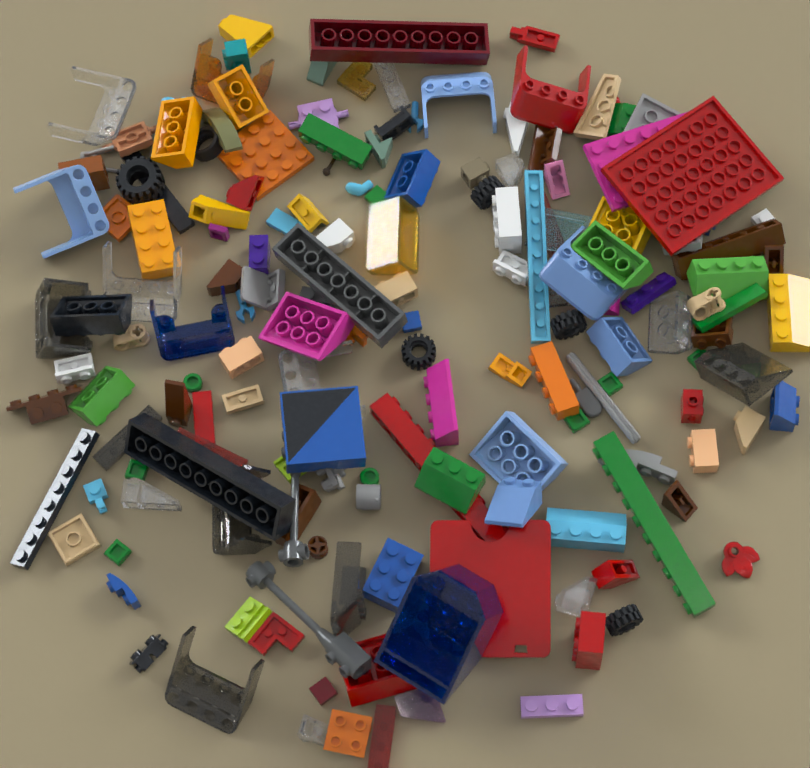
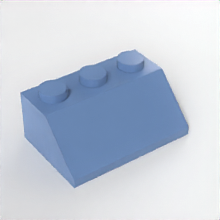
[586,317,653,377]

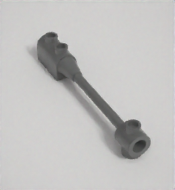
[278,431,310,568]
[246,561,371,679]

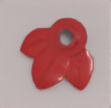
[721,542,760,578]

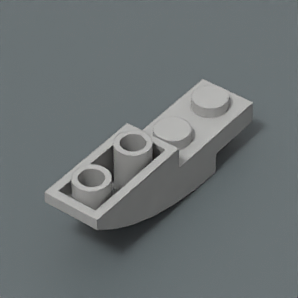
[598,449,678,484]

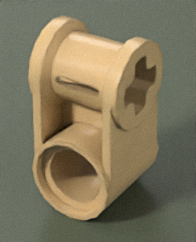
[686,287,726,321]
[113,324,150,351]

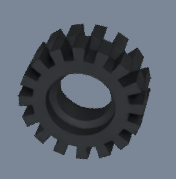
[470,175,505,210]
[550,309,587,340]
[401,333,436,371]
[605,604,644,637]

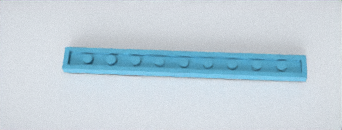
[524,170,551,344]

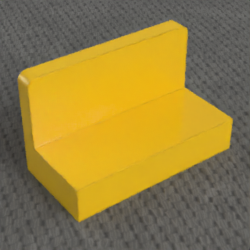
[287,193,329,233]

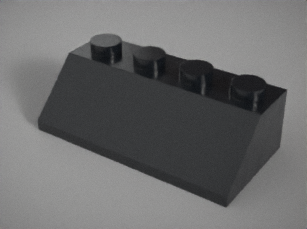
[49,294,132,337]

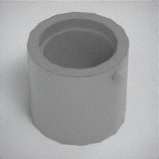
[356,484,381,510]

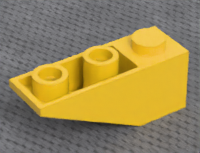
[188,195,250,230]

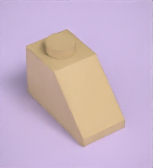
[733,406,766,455]

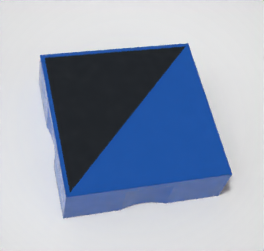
[280,386,366,474]

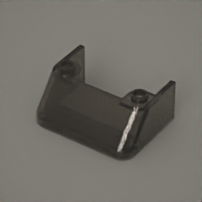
[212,464,272,556]

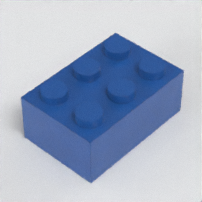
[360,538,424,613]

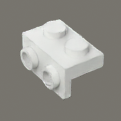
[493,250,528,286]
[54,353,96,384]

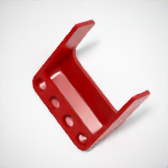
[510,45,591,134]

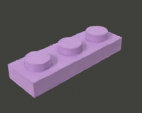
[520,694,584,719]

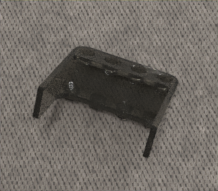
[330,541,367,637]
[165,626,265,734]

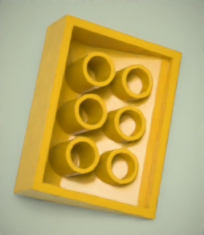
[588,196,651,268]
[767,274,810,352]

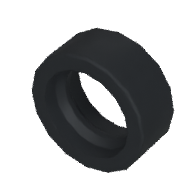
[195,126,223,162]

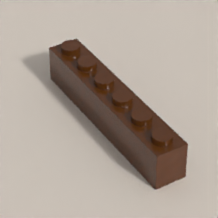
[671,218,786,280]

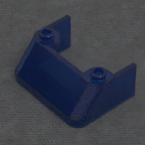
[150,285,235,361]

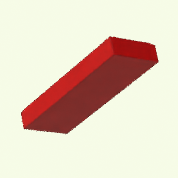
[192,390,216,447]

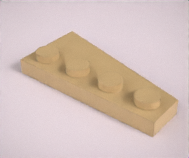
[573,74,621,140]

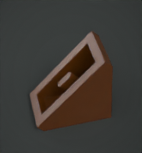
[762,245,784,274]
[661,480,698,522]

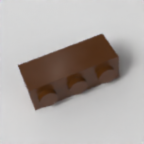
[275,484,322,546]

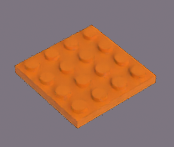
[217,110,315,201]

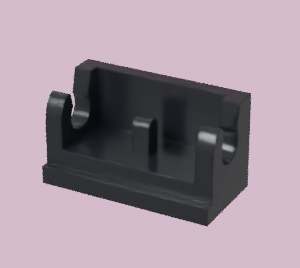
[373,105,415,141]

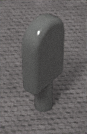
[569,378,602,418]

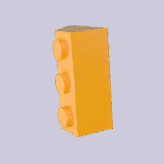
[207,64,269,131]

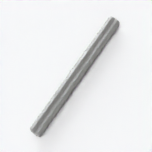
[566,352,641,444]

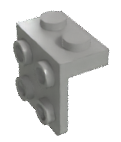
[240,266,285,311]

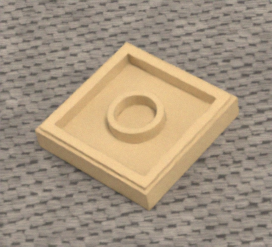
[48,513,101,567]

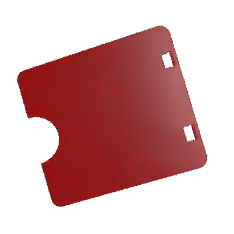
[429,520,551,658]

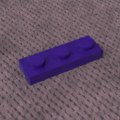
[620,272,677,314]

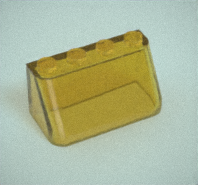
[366,196,420,275]

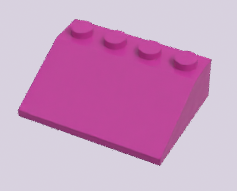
[258,291,355,362]

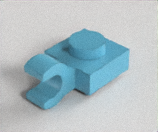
[83,478,109,514]

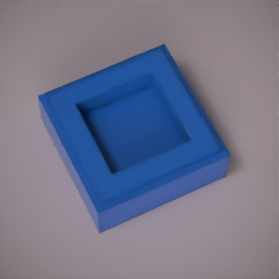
[403,310,422,333]

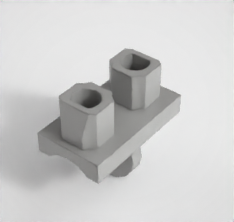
[315,468,346,492]

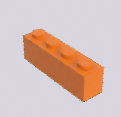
[528,341,580,421]

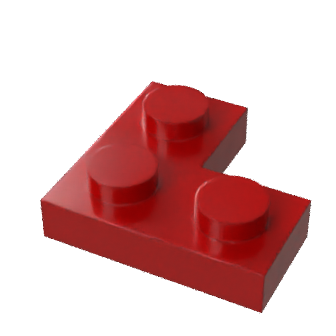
[248,611,305,656]

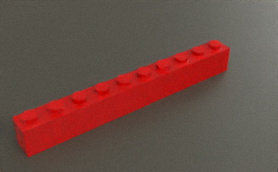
[369,393,509,542]

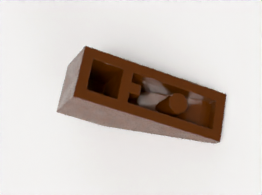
[165,379,193,427]

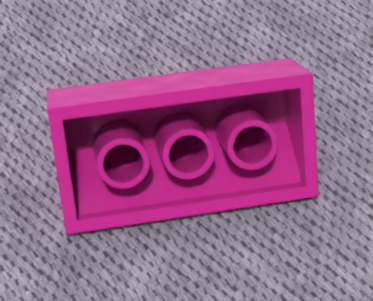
[423,359,459,447]

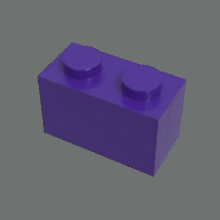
[249,235,270,274]

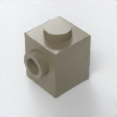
[461,157,490,189]

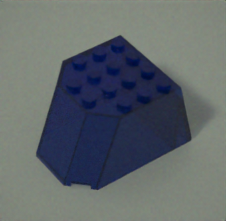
[374,564,503,705]

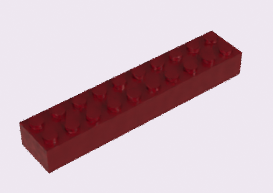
[309,19,490,65]

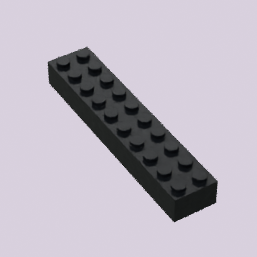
[124,412,296,541]

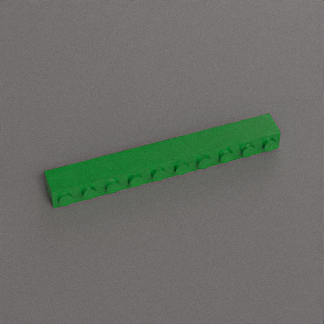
[592,431,716,618]

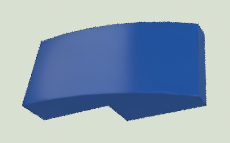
[106,573,141,610]

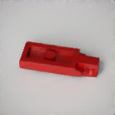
[509,26,560,53]

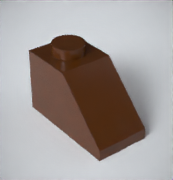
[206,259,243,297]

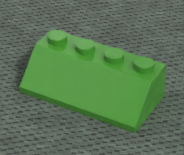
[570,220,654,290]
[686,256,769,300]

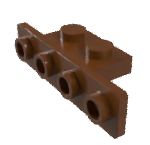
[528,125,562,178]
[6,384,82,425]

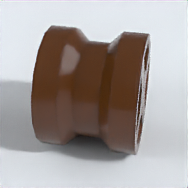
[308,536,328,559]

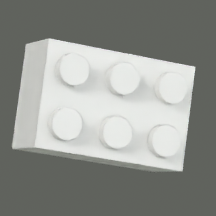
[492,186,522,255]

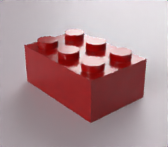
[572,611,606,670]

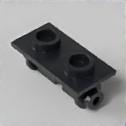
[129,634,168,673]

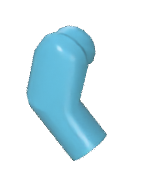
[345,180,374,196]

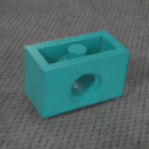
[222,39,252,74]

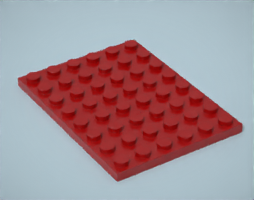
[601,96,784,256]

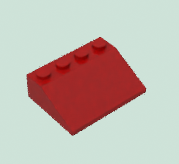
[340,626,431,707]

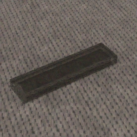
[92,405,163,471]

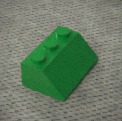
[414,447,486,515]

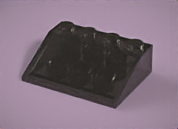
[694,342,793,406]

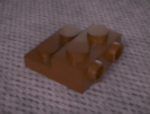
[691,316,734,350]

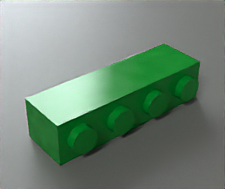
[298,113,373,170]

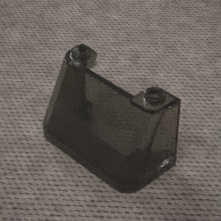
[35,278,92,359]

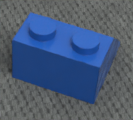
[769,379,800,432]

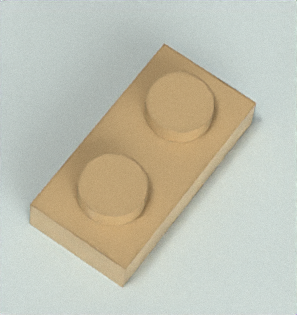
[222,384,264,415]

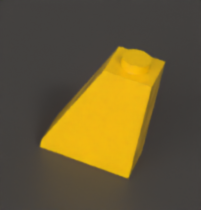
[218,14,274,58]

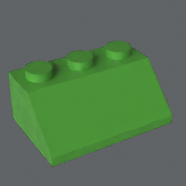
[67,366,135,427]

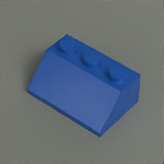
[384,149,441,209]

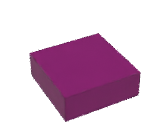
[208,223,230,242]

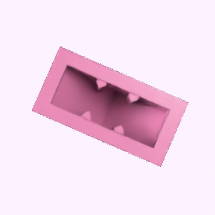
[544,160,570,200]

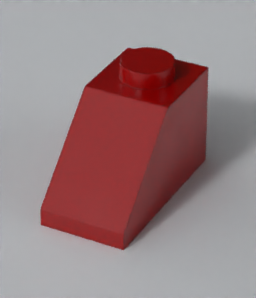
[226,175,265,211]
[591,560,640,589]

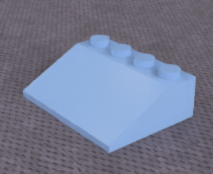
[469,411,568,491]

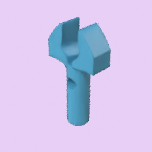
[407,101,424,133]
[235,290,256,324]

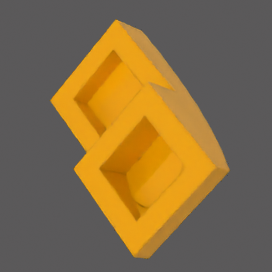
[488,352,532,388]

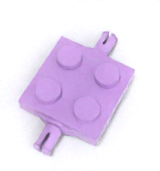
[288,98,349,130]

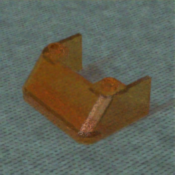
[191,38,275,104]

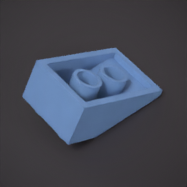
[484,477,542,528]

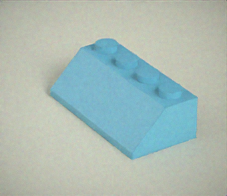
[546,507,627,553]

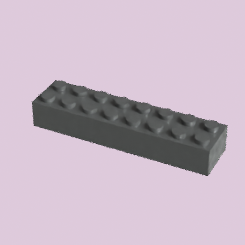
[272,223,408,349]

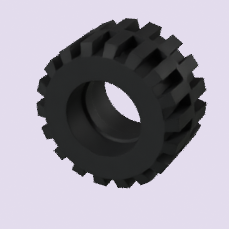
[115,156,165,205]

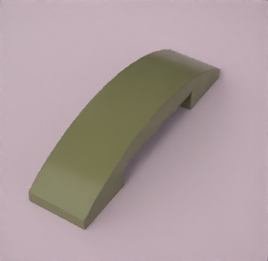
[202,107,243,153]

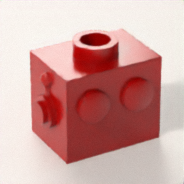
[681,389,704,424]

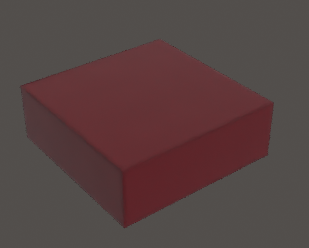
[309,677,338,706]

